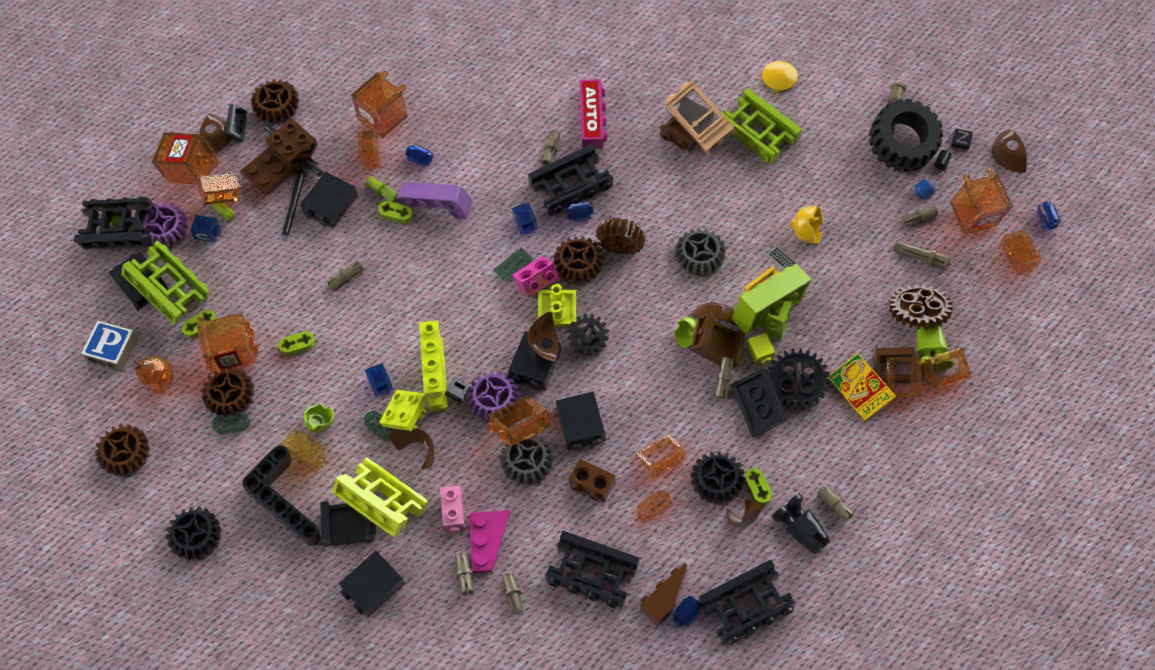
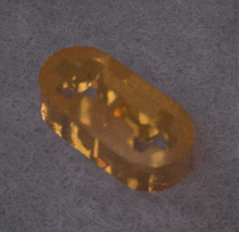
[636,490,671,522]

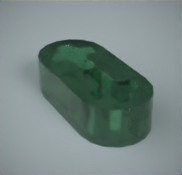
[364,411,396,442]
[212,412,251,435]

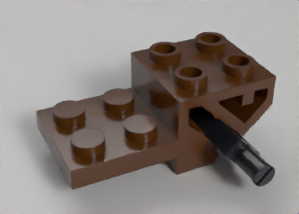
[240,118,323,195]

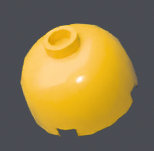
[791,206,823,243]

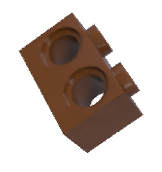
[569,459,616,502]

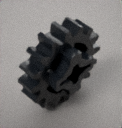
[567,314,609,356]

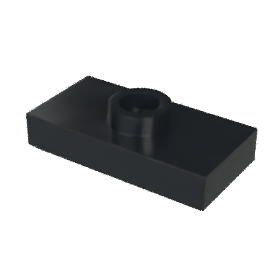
[225,103,247,142]

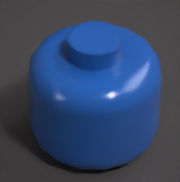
[914,179,935,200]

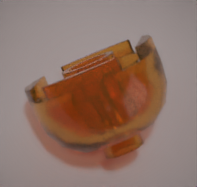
[135,355,173,395]

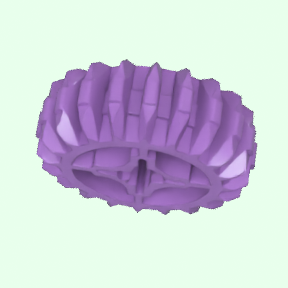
[142,201,188,248]
[467,370,520,422]

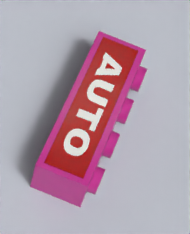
[579,79,607,149]

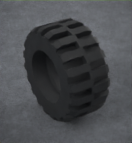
[869,99,943,172]

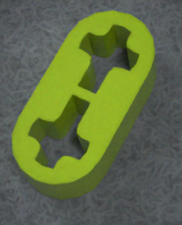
[378,201,413,224]
[182,310,217,339]
[278,331,315,356]
[745,468,772,506]

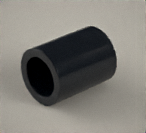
[934,150,952,171]

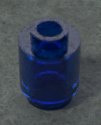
[405,144,434,167]
[566,201,594,222]
[1037,201,1061,230]
[672,596,702,628]

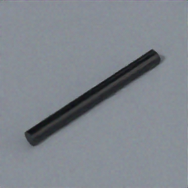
[282,170,306,235]

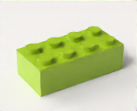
[732,264,812,335]

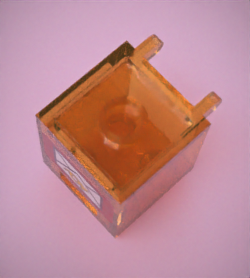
[351,70,408,139]
[152,132,219,187]
[950,168,1014,235]
[196,312,259,374]

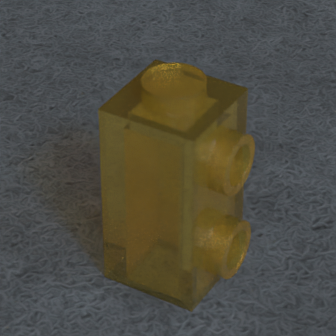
[281,429,327,473]

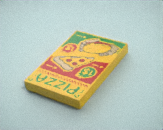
[828,353,896,422]

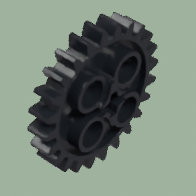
[768,348,830,410]

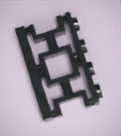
[528,144,613,216]
[74,196,156,249]
[545,531,640,609]
[698,559,796,645]

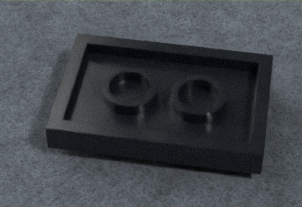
[730,368,789,437]

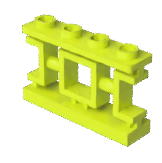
[419,320,448,412]
[332,457,428,538]

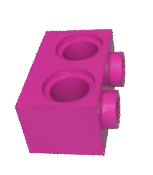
[512,256,559,298]

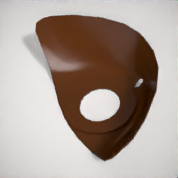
[199,114,231,157]
[992,130,1027,173]
[690,302,737,326]
[528,312,559,361]
[389,428,435,469]
[727,496,763,528]

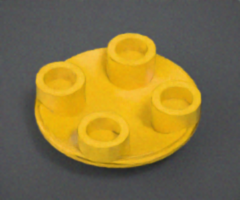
[762,61,798,93]

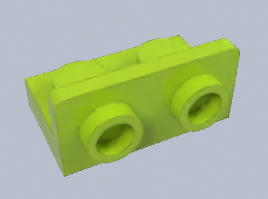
[764,301,792,340]

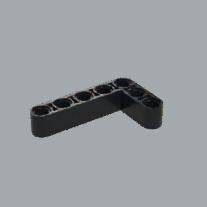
[242,445,321,546]

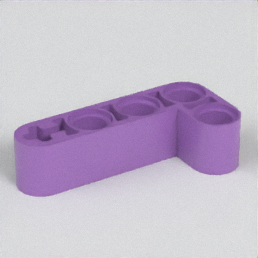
[396,182,472,220]

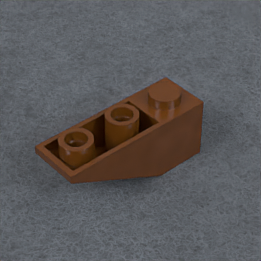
[640,563,687,628]

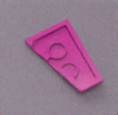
[470,510,511,573]

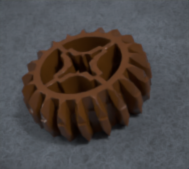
[251,78,299,124]
[595,217,646,255]
[553,235,604,284]
[201,366,255,418]
[95,424,150,476]

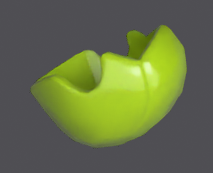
[674,317,697,348]
[303,403,335,433]

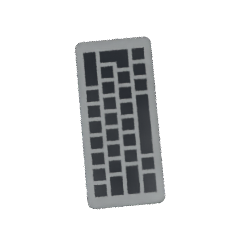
[767,245,800,269]

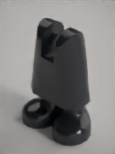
[771,493,831,554]

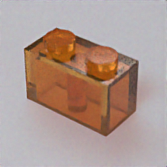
[358,130,382,170]
[198,173,241,205]
[1000,229,1041,275]

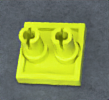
[538,284,576,327]
[379,390,429,431]

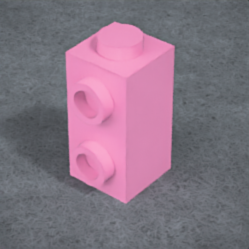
[440,486,465,534]

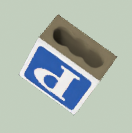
[81,321,138,372]

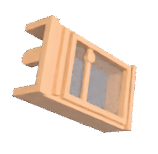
[665,80,735,155]

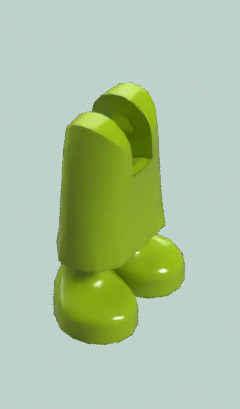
[917,325,954,372]

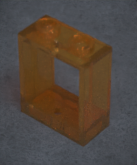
[488,395,551,446]

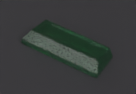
[493,247,534,282]

